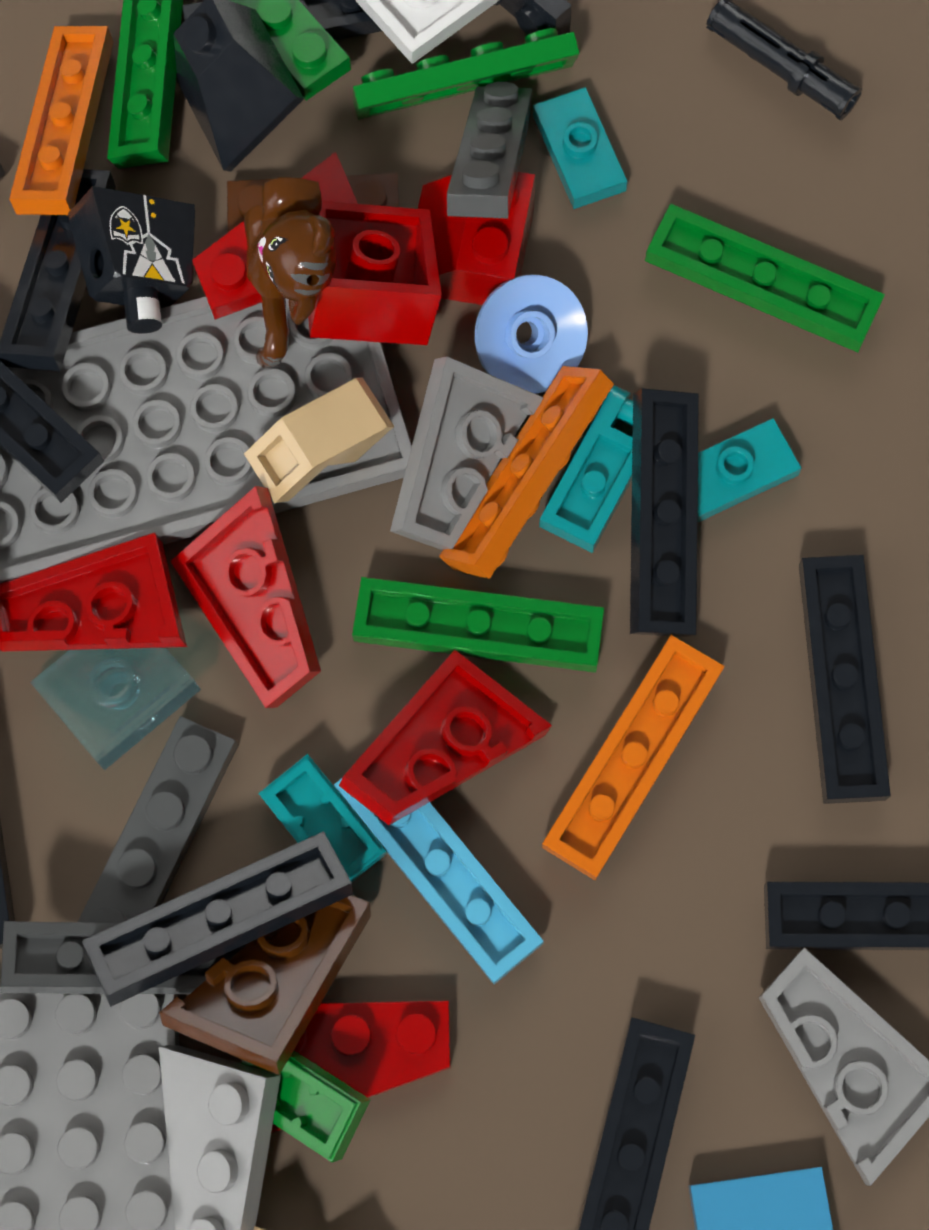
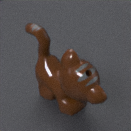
[244,177,336,368]

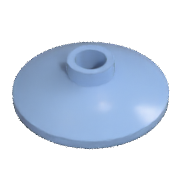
[475,275,588,394]

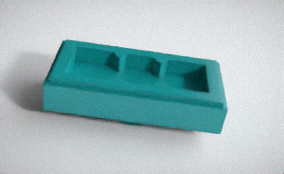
[533,87,627,209]
[697,418,802,523]
[258,754,387,882]

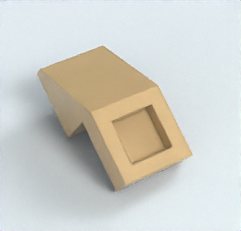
[244,377,394,503]

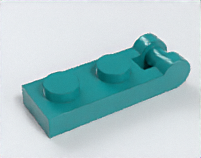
[539,385,633,553]

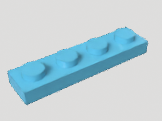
[334,778,544,985]

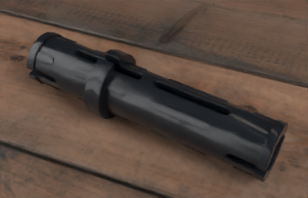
[706,0,862,120]

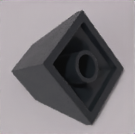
[173,0,304,172]

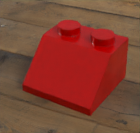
[418,172,535,305]
[308,201,442,345]

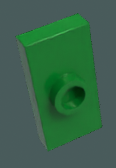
[241,1051,371,1162]

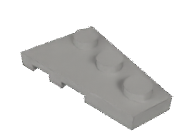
[390,357,543,550]
[758,948,929,1186]
[159,1045,281,1230]

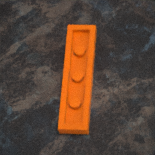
[9,26,114,215]
[439,366,614,579]
[541,635,725,881]

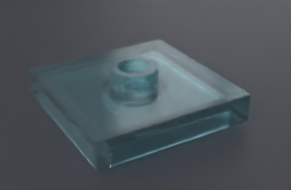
[30,648,201,771]

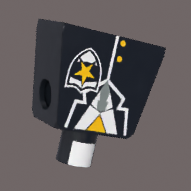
[68,186,195,334]

